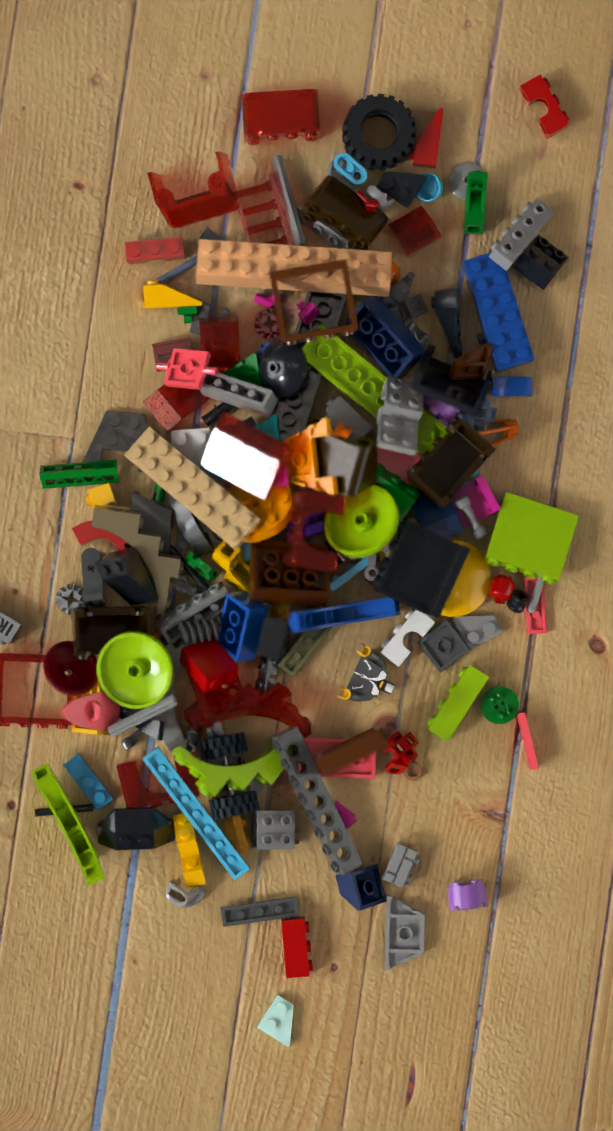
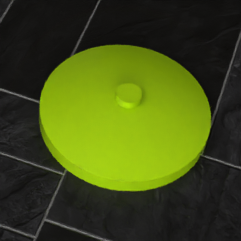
[324,485,399,558]
[97,631,174,709]

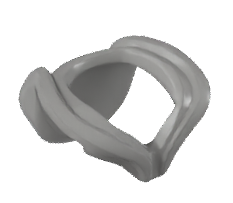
[166,879,205,908]

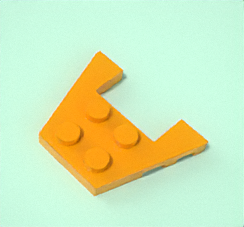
[280,418,338,494]

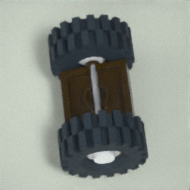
[197,732,260,819]

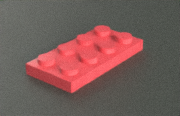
[298,737,376,779]

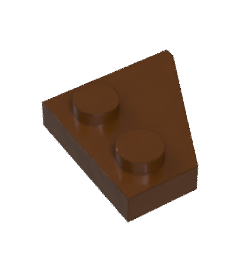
[448,343,494,380]

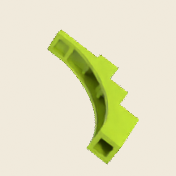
[172,745,293,797]
[31,763,106,886]

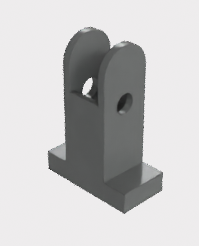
[81,548,106,607]

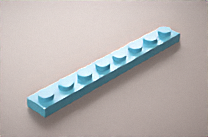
[142,747,250,880]

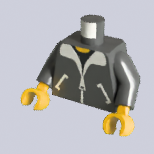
[337,643,395,702]

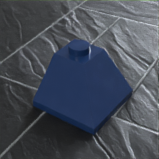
[335,864,386,911]

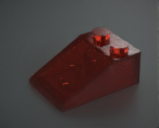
[200,316,240,374]
[143,384,210,433]

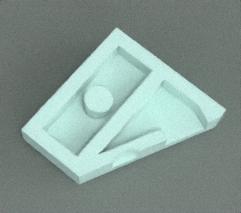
[257,994,294,1047]

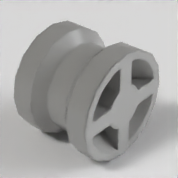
[205,717,224,739]

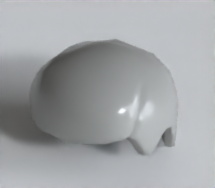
[366,185,395,211]

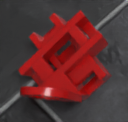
[385,731,419,775]

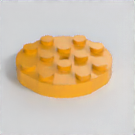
[228,477,296,542]

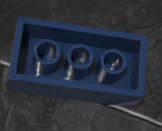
[345,296,426,379]

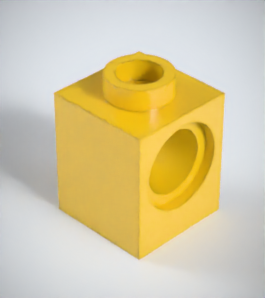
[85,483,116,509]

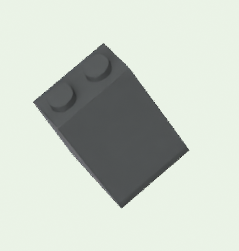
[326,395,373,443]

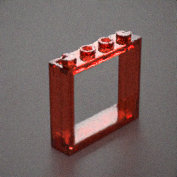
[0,653,74,729]

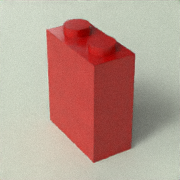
[179,636,239,693]

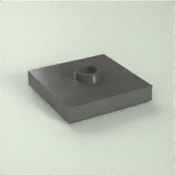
[417,619,471,673]

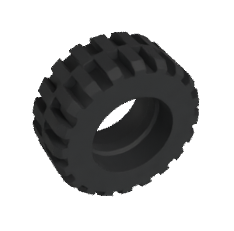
[342,94,416,171]

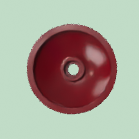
[43,641,98,696]

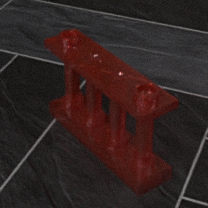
[229,173,296,246]

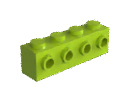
[426,665,489,742]

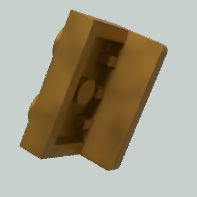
[222,815,252,853]

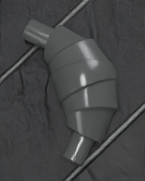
[378,272,415,305]

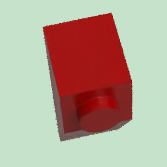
[410,108,443,168]

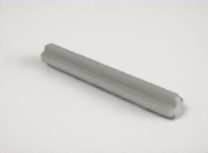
[108,695,178,737]

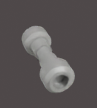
[455,495,489,540]

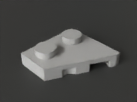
[452,615,503,649]

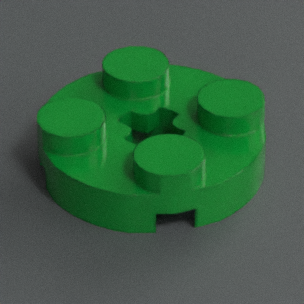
[185,551,219,582]

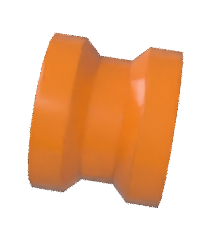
[331,421,353,441]

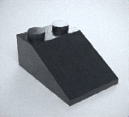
[95,547,159,606]

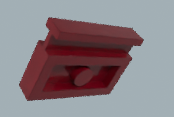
[152,337,192,372]

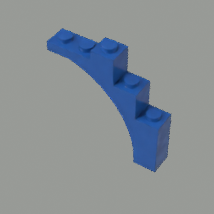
[289,597,401,633]

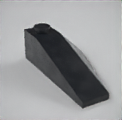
[431,288,462,359]

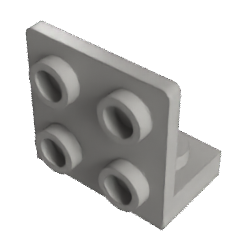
[251,810,295,850]

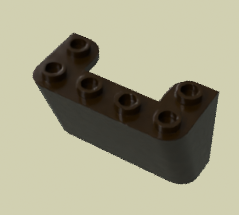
[299,175,388,250]
[306,418,378,497]

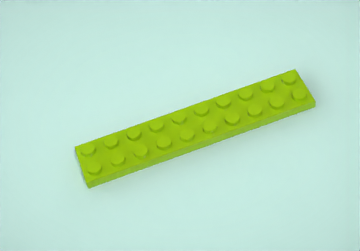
[302,324,447,456]

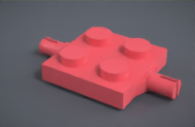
[156,348,218,390]

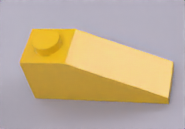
[143,280,203,309]

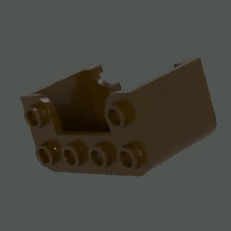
[406,418,496,509]

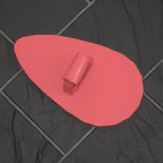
[62,692,120,730]

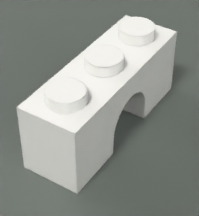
[380,608,435,667]

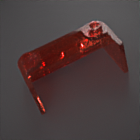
[148,151,240,229]

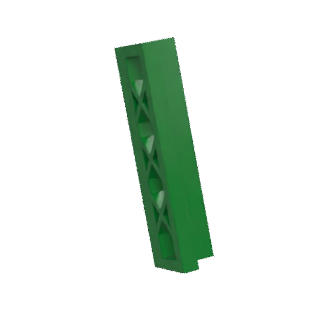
[39,460,119,489]

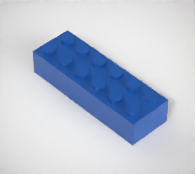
[462,253,535,373]

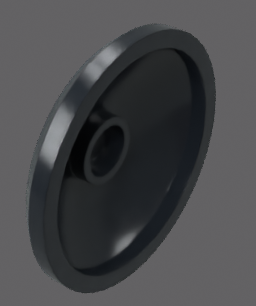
[259,340,308,398]

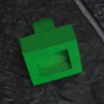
[177,306,197,324]

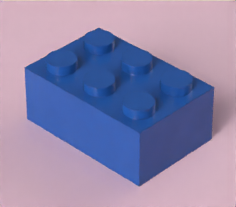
[217,591,268,662]

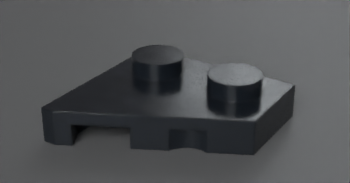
[376,171,428,208]

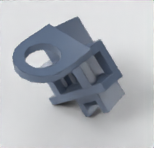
[457,398,497,431]

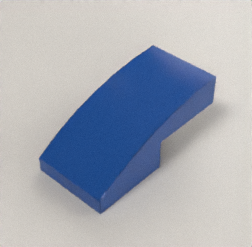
[491,377,532,397]

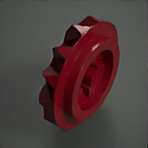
[254,308,285,339]

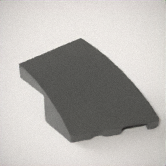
[132,491,174,554]

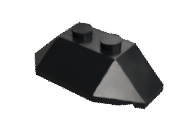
[97,807,175,850]

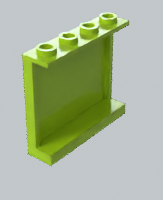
[484,492,579,585]

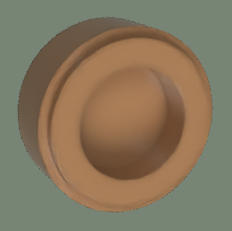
[404,761,423,781]

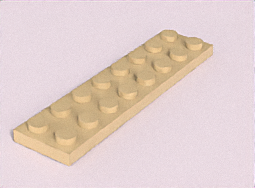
[124,427,261,550]

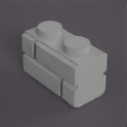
[382,843,420,888]

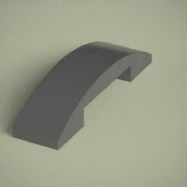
[167,493,215,557]

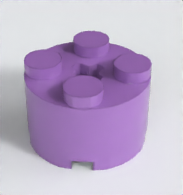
[423,395,461,427]
[447,880,488,911]

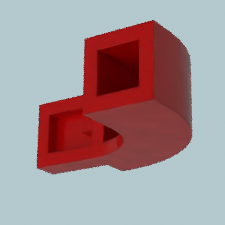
[72,521,130,551]

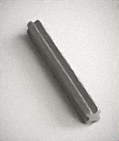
[271,155,306,246]

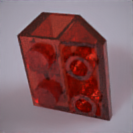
[388,205,442,258]

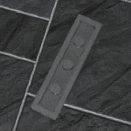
[221,896,299,927]

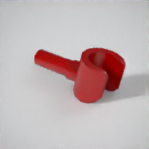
[356,190,380,212]

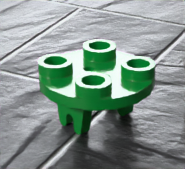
[481,686,519,724]

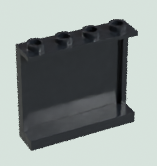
[409,344,493,416]
[372,519,470,619]

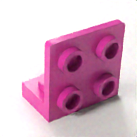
[451,475,501,528]

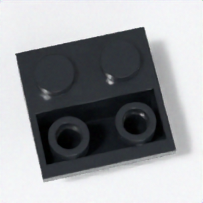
[513,234,569,290]

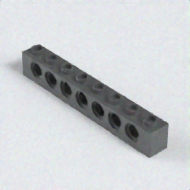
[271,726,363,875]

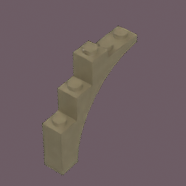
[91,505,184,615]

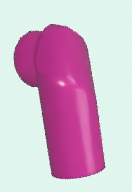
[254,293,282,308]

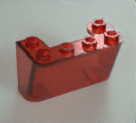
[241,89,321,145]

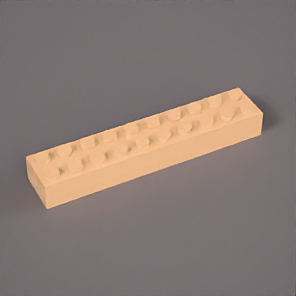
[196,239,392,297]

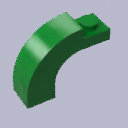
[464,171,488,235]

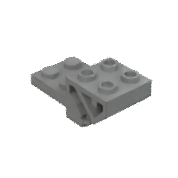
[376,376,424,456]

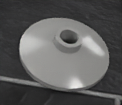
[449,162,484,200]

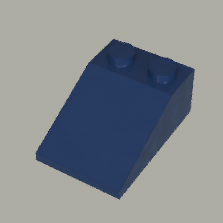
[411,489,465,539]

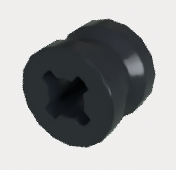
[506,589,530,613]

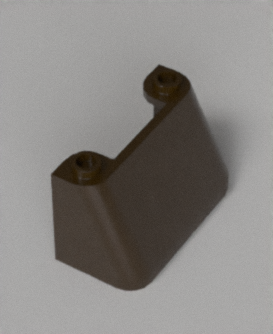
[71,606,152,659]

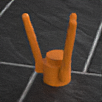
[478,418,519,447]

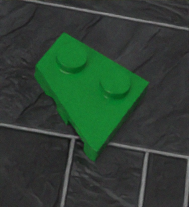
[223,352,263,387]

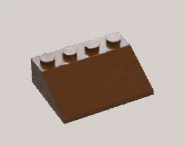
[249,540,330,606]

